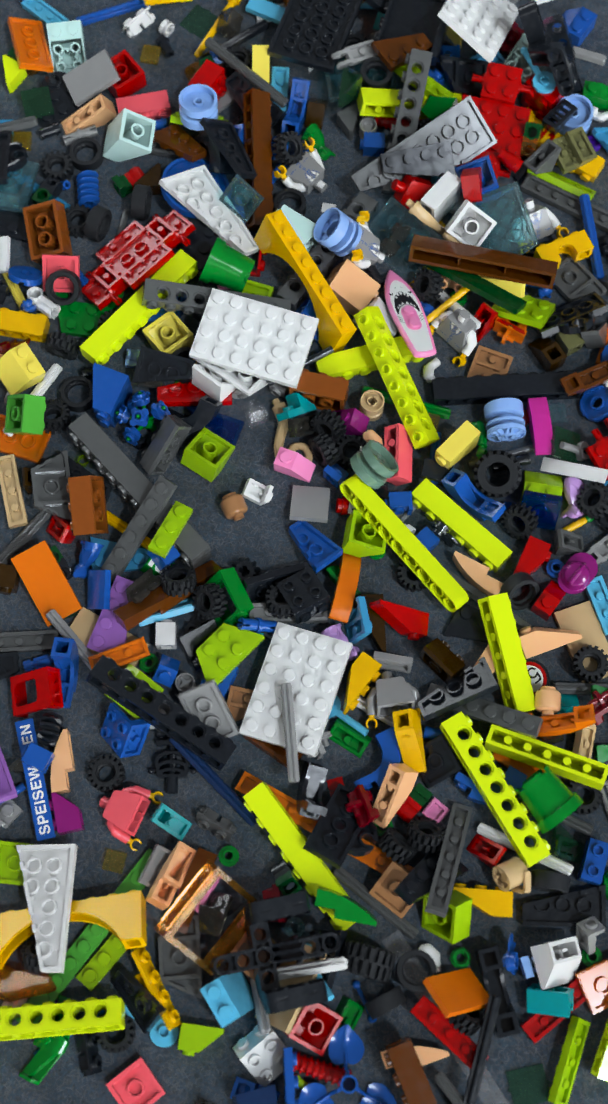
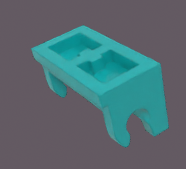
[527,983,574,1018]

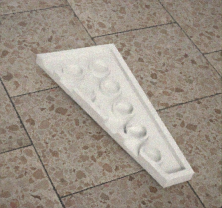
[159,165,259,256]
[16,844,78,973]

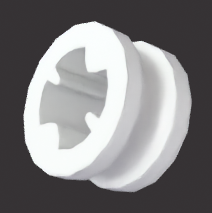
[159,19,175,37]

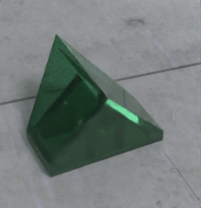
[338,67,363,108]
[550,823,584,864]

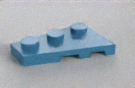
[90,537,149,572]

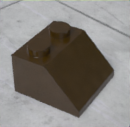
[420,638,466,684]

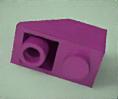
[332,408,370,436]
[49,792,85,835]

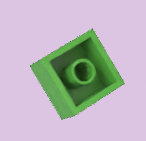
[4,394,46,435]

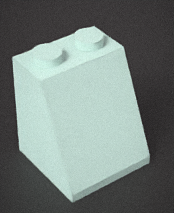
[102,108,156,162]
[276,204,319,253]

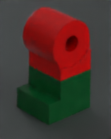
[111,166,145,198]
[396,783,433,823]

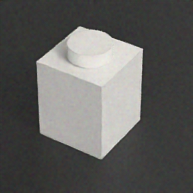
[155,619,177,649]

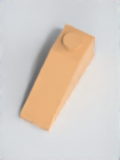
[61,94,117,135]
[518,626,582,659]
[373,763,419,829]

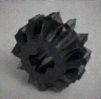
[232,557,261,584]
[37,712,63,747]

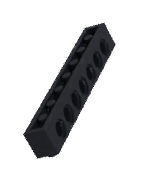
[86,655,237,771]

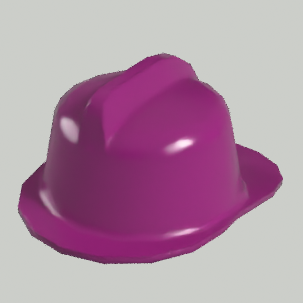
[558,552,598,594]

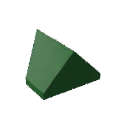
[421,95,458,120]

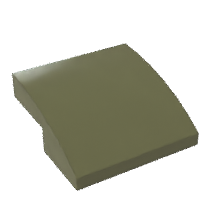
[551,126,597,174]

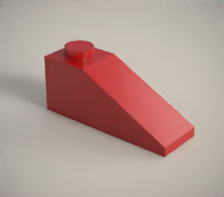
[513,535,552,575]
[369,599,429,641]

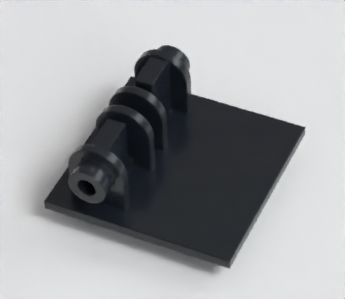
[179,619,218,670]

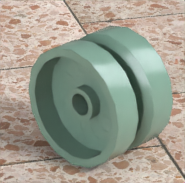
[350,440,399,489]

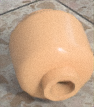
[535,686,561,716]

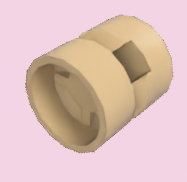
[360,389,385,421]

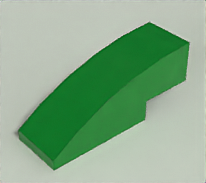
[315,887,377,926]

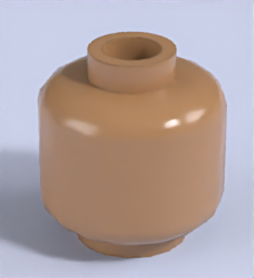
[220,492,248,521]

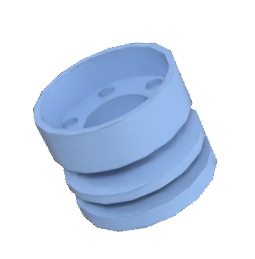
[313,207,362,257]
[484,398,526,442]

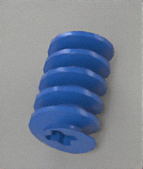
[76,170,100,210]

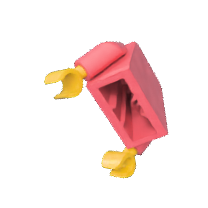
[99,785,163,851]

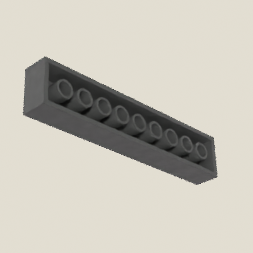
[68,412,212,569]

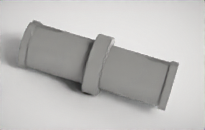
[62,124,99,147]

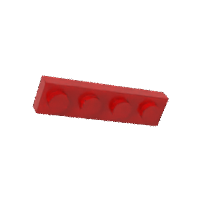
[520,978,586,1044]
[410,995,489,1070]

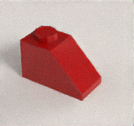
[530,580,566,621]

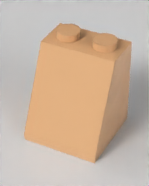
[326,259,381,315]

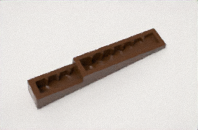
[113,560,222,631]

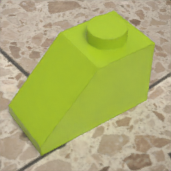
[177,1022,225,1056]

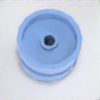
[178,84,218,131]
[553,94,594,136]

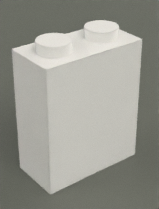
[420,171,461,223]

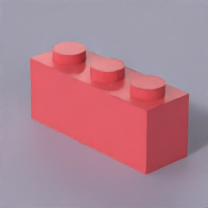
[116,89,171,120]
[384,423,413,486]

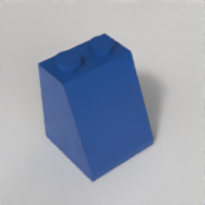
[93,363,133,428]

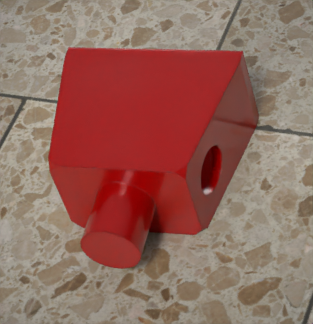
[391,174,434,210]

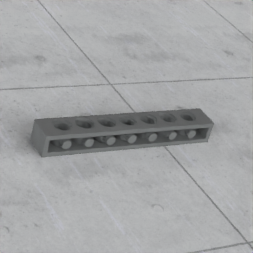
[379,48,433,196]
[276,192,378,312]
[142,278,291,316]

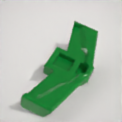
[19,994,70,1085]

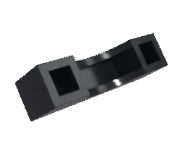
[475,946,521,1038]

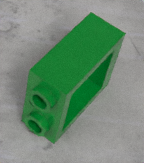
[205,567,254,628]

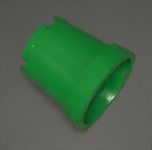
[199,237,255,292]
[515,765,584,834]

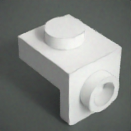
[241,478,274,505]

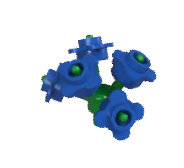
[115,390,171,446]

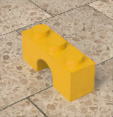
[533,230,594,269]

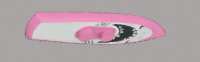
[384,270,437,358]

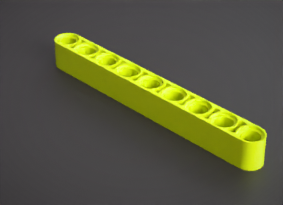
[340,474,469,613]

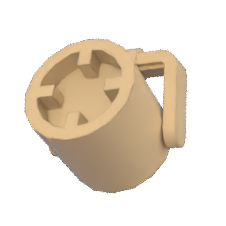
[492,857,531,894]

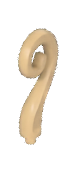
[405,199,460,243]
[272,398,313,462]

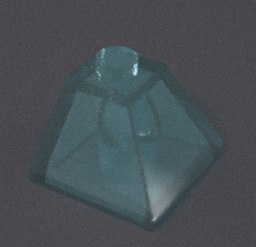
[219,174,264,223]

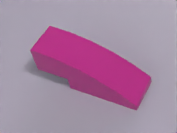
[527,397,555,456]

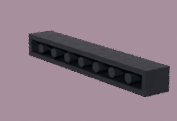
[431,370,582,406]

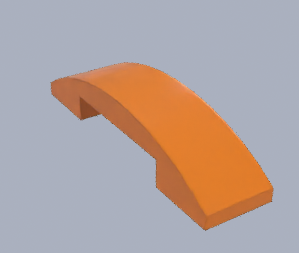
[328,553,361,623]
[528,704,596,737]

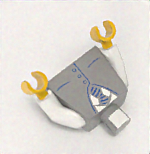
[274,137,327,194]
[511,198,569,255]
[343,211,385,269]
[430,309,477,367]

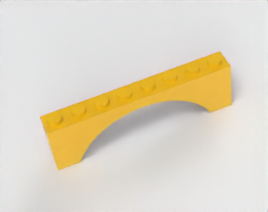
[254,209,357,353]
[0,890,147,970]

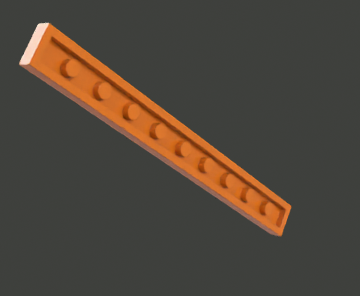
[235,771,414,874]

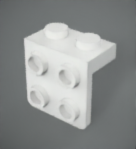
[232,1024,287,1086]

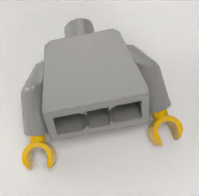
[365,671,424,729]

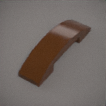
[559,360,608,396]
[167,848,218,934]

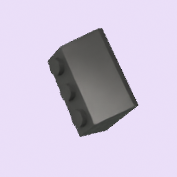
[139,415,192,475]

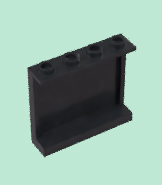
[374,0,449,66]

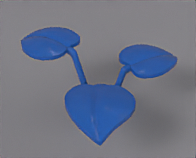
[299,1024,397,1104]

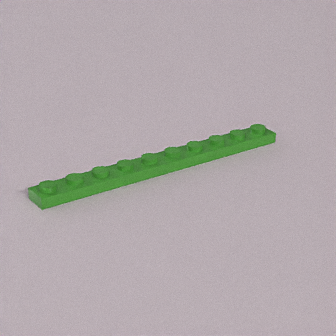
[15,848,153,1024]

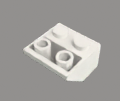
[530,936,582,990]

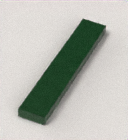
[425,264,527,315]

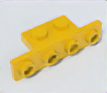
[131,947,182,1031]

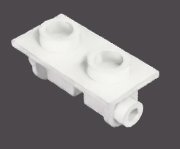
[122,6,156,38]

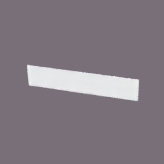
[540,457,608,484]

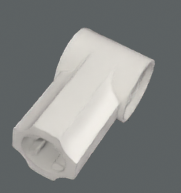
[27,287,61,319]

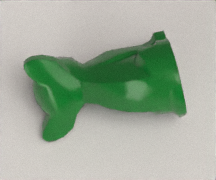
[301,123,336,161]

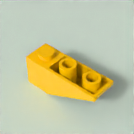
[343,652,382,715]
[392,708,427,773]
[453,883,513,918]

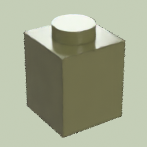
[555,332,584,356]

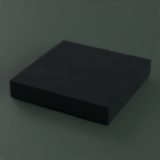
[419,734,463,789]

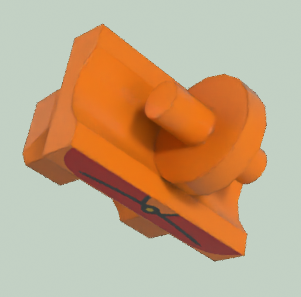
[492,317,528,345]

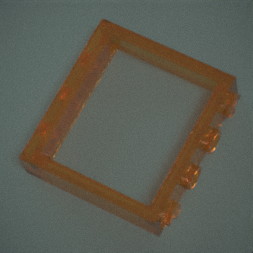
[154,859,258,975]

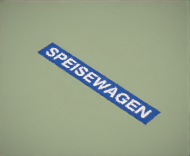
[15,718,56,841]

